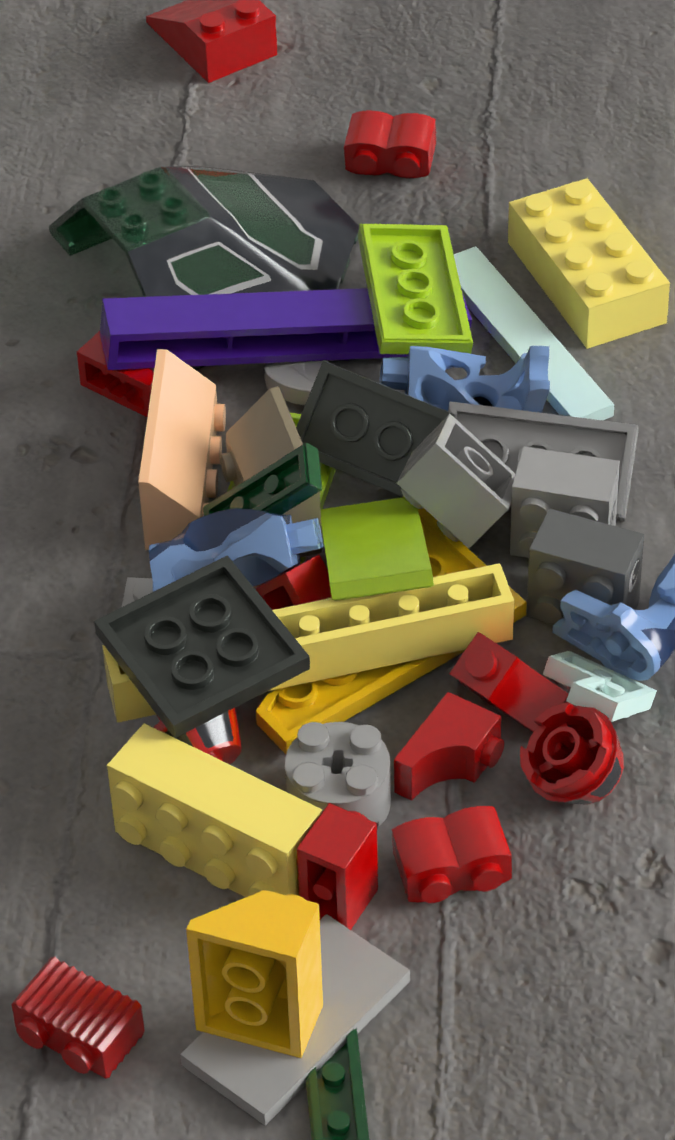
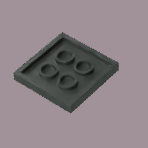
[94,555,310,738]

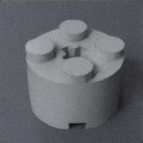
[285,722,391,827]

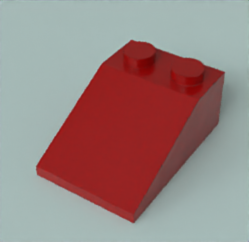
[146,0,277,83]

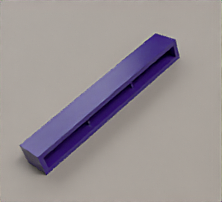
[100,288,472,370]

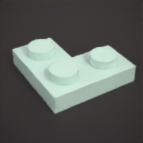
[543,651,657,722]

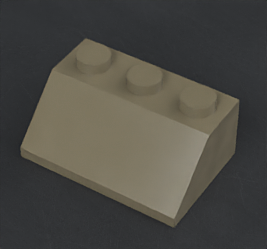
[220,386,322,558]

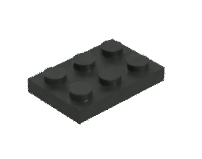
[296,361,456,497]

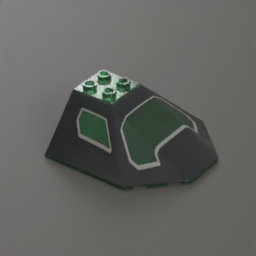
[49,165,359,370]

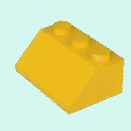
[186,890,323,1058]

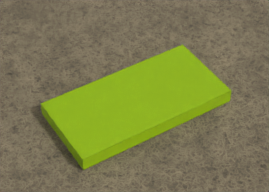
[358,224,473,354]
[321,497,434,601]

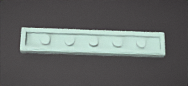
[454,246,614,420]

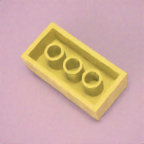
[508,178,670,349]
[107,723,322,897]

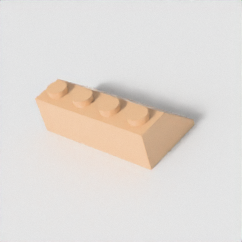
[138,349,226,550]

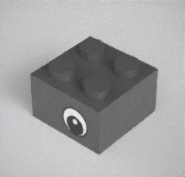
[527,508,644,624]

